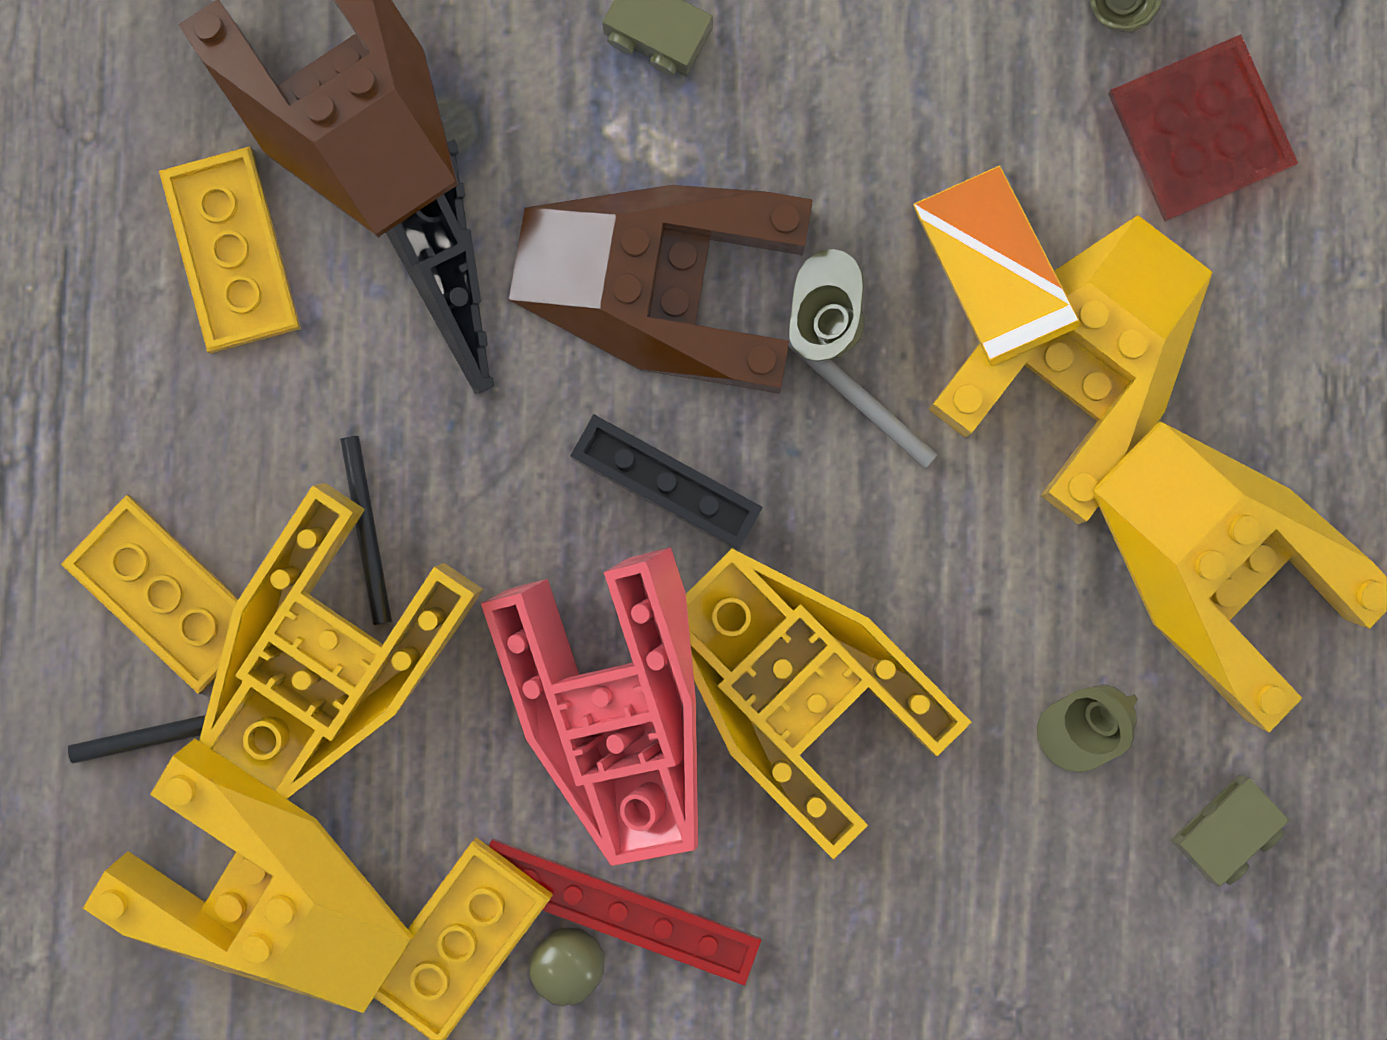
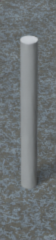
[787,337,938,468]

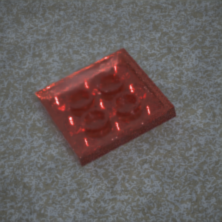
[1108,34,1298,222]

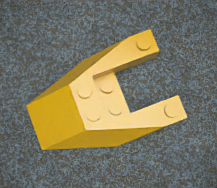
[928,215,1213,524]
[1092,421,1387,733]
[199,483,484,799]
[686,549,972,860]
[83,738,413,1013]

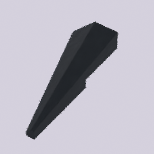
[386,139,494,394]

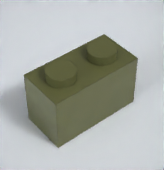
[602,0,713,77]
[1170,775,1290,887]

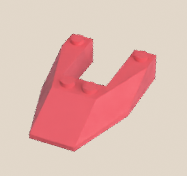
[481,547,698,866]

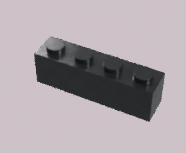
[570,414,763,552]

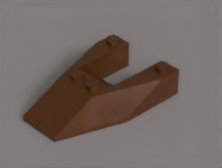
[178,0,458,237]
[509,185,813,394]

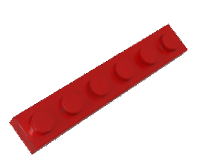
[489,838,762,986]

